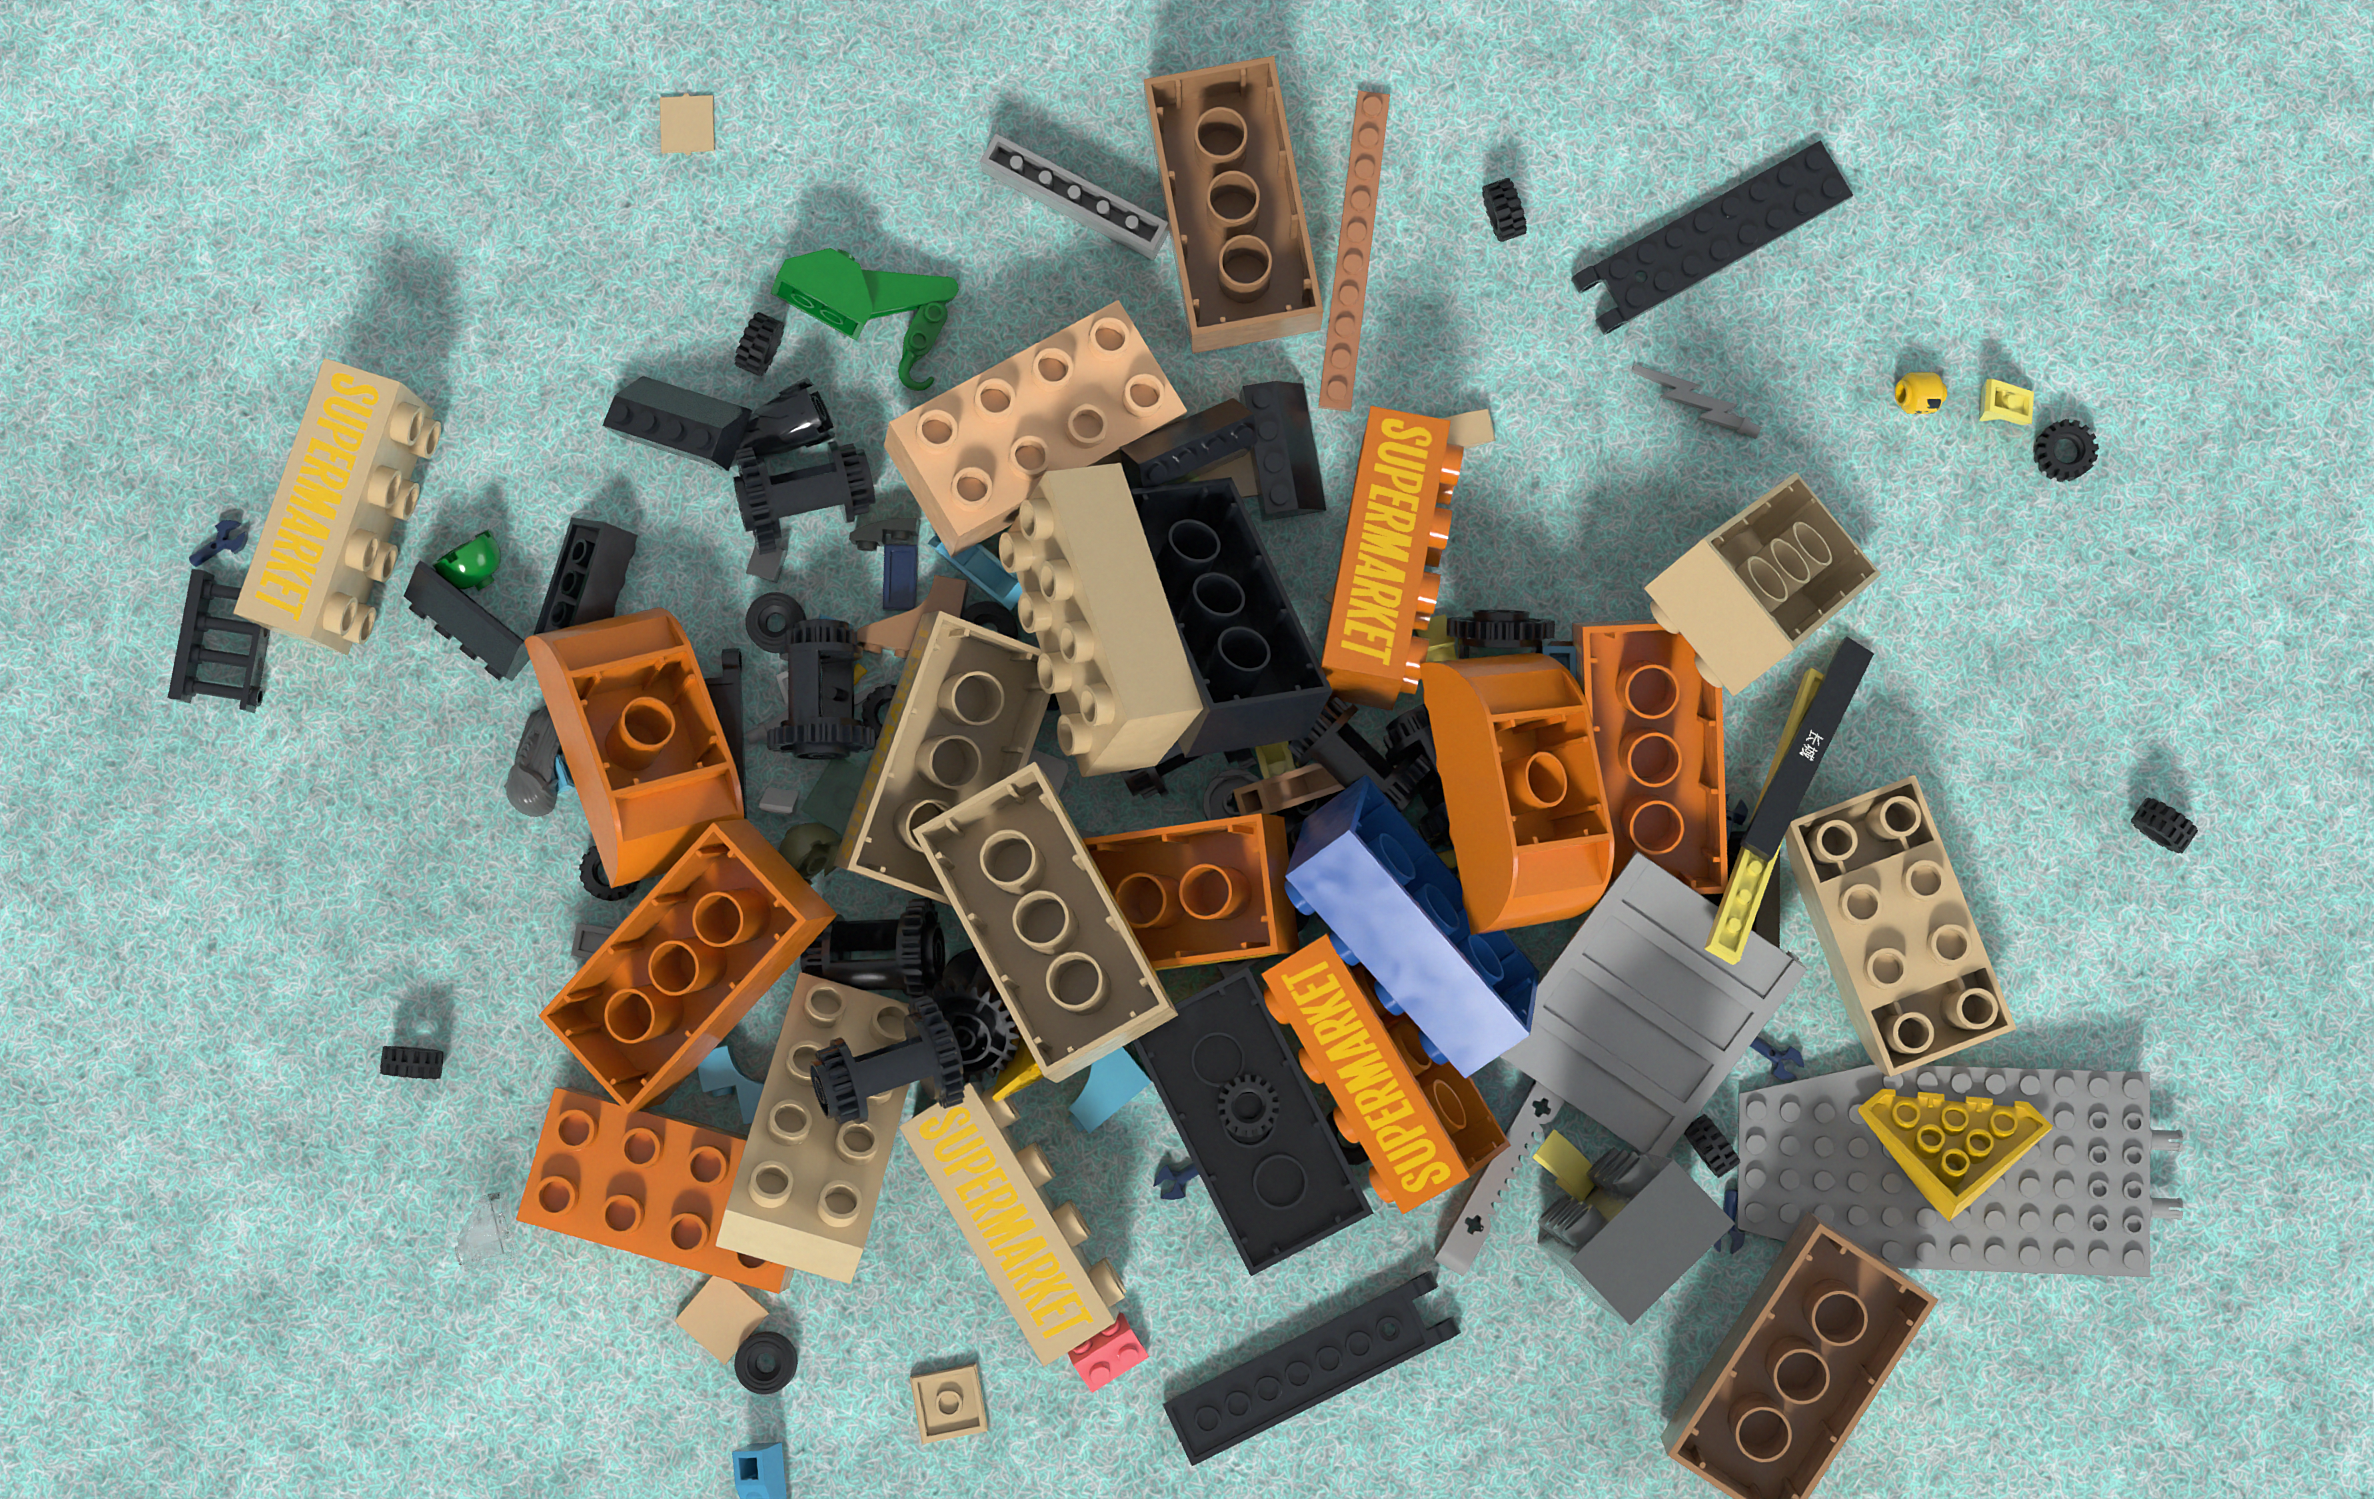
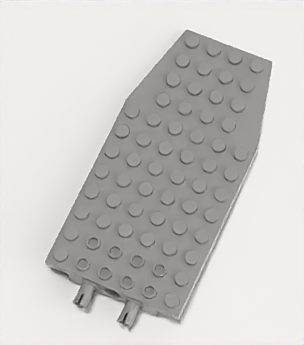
[1737,1064,2183,1277]

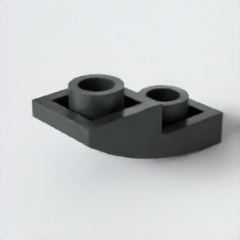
[849,518,920,552]

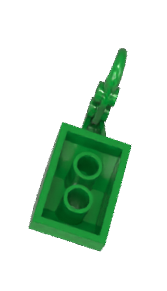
[770,248,959,391]

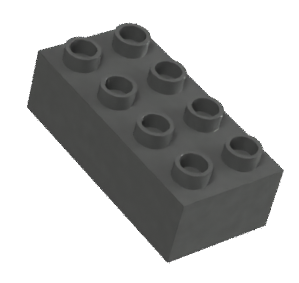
[1537,1147,1735,1326]

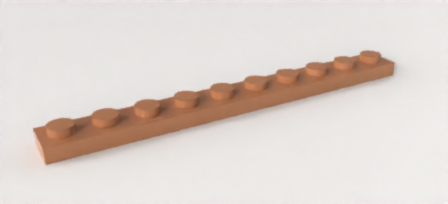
[1318,90,1390,412]

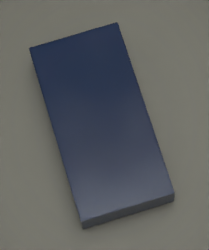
[883,544,918,611]

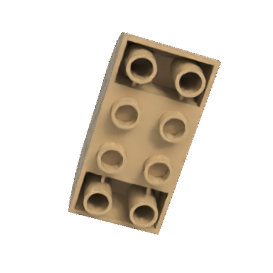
[1785,775,2017,1077]

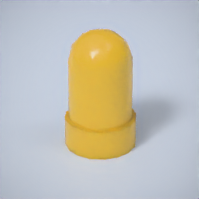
[854,663,868,686]

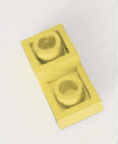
[1532,1129,1595,1202]

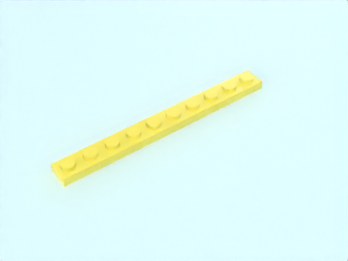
[1704,668,1824,965]

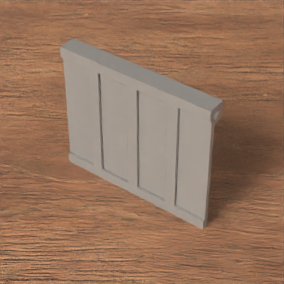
[1500,850,1807,1157]

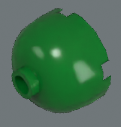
[432,529,501,591]

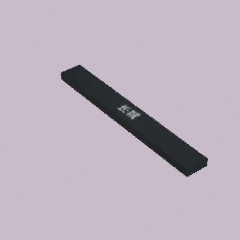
[1739,636,1874,862]

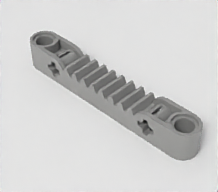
[1433,1079,1565,1276]

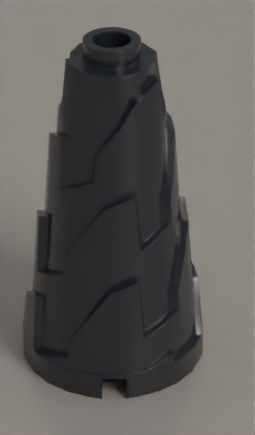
[711,378,835,470]

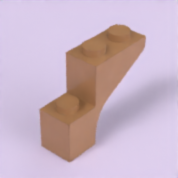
[857,575,969,659]
[1233,762,1345,816]

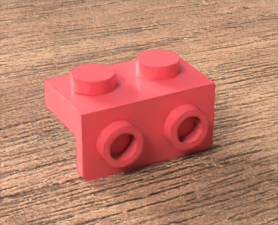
[1067,1313,1149,1393]

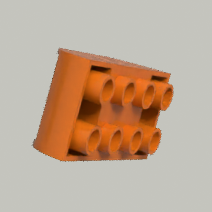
[524,607,744,888]
[1419,653,1614,935]

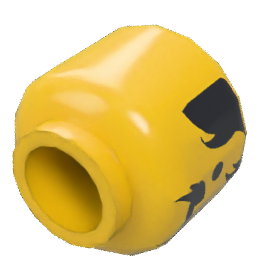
[1895,372,1947,414]

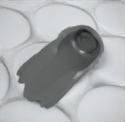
[504,706,560,817]

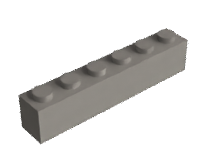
[980,133,1169,261]

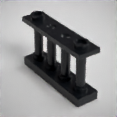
[168,569,271,713]

